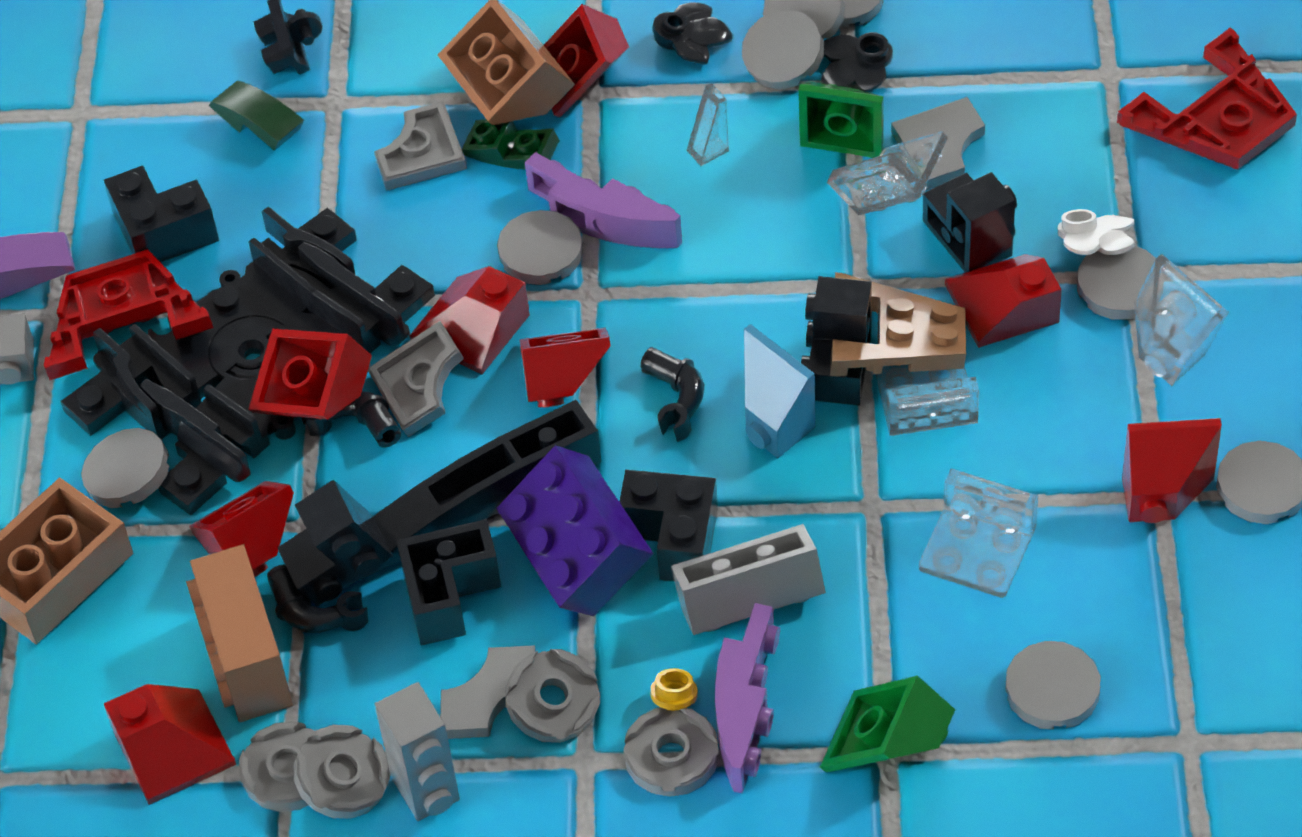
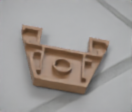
[830,272,966,376]

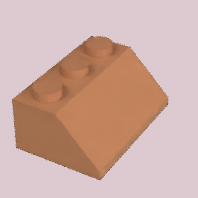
[438,0,575,125]

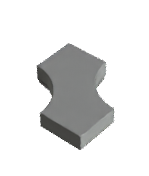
[441,645,536,739]

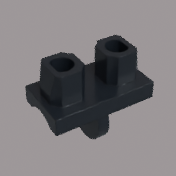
[253,0,323,75]

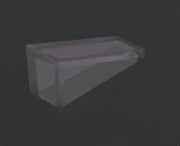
[686,83,729,166]

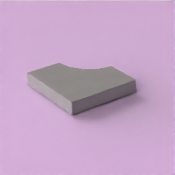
[891,97,985,190]
[374,101,467,191]
[368,321,464,437]

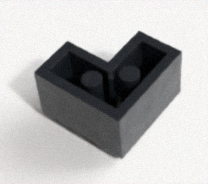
[103,165,219,262]
[923,172,1017,273]
[801,276,872,406]
[619,469,718,582]
[277,480,393,606]
[396,519,501,646]

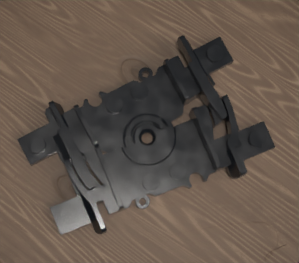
[61,207,435,515]

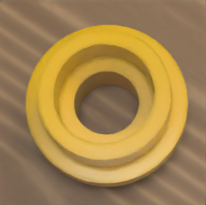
[650,668,698,711]

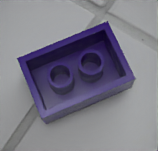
[496,445,654,617]

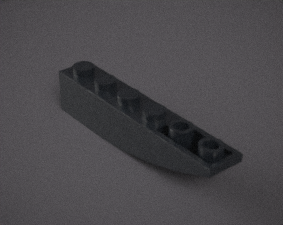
[361,400,601,580]

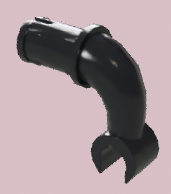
[640,347,705,442]
[301,391,401,448]
[267,564,368,633]

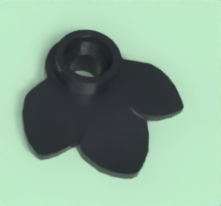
[652,2,733,64]
[821,32,893,92]

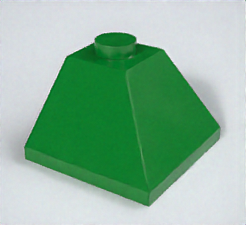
[798,81,884,159]
[820,675,956,773]

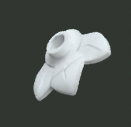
[1058,209,1135,255]

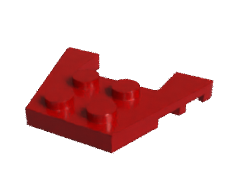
[1117,28,1297,170]
[44,249,213,380]

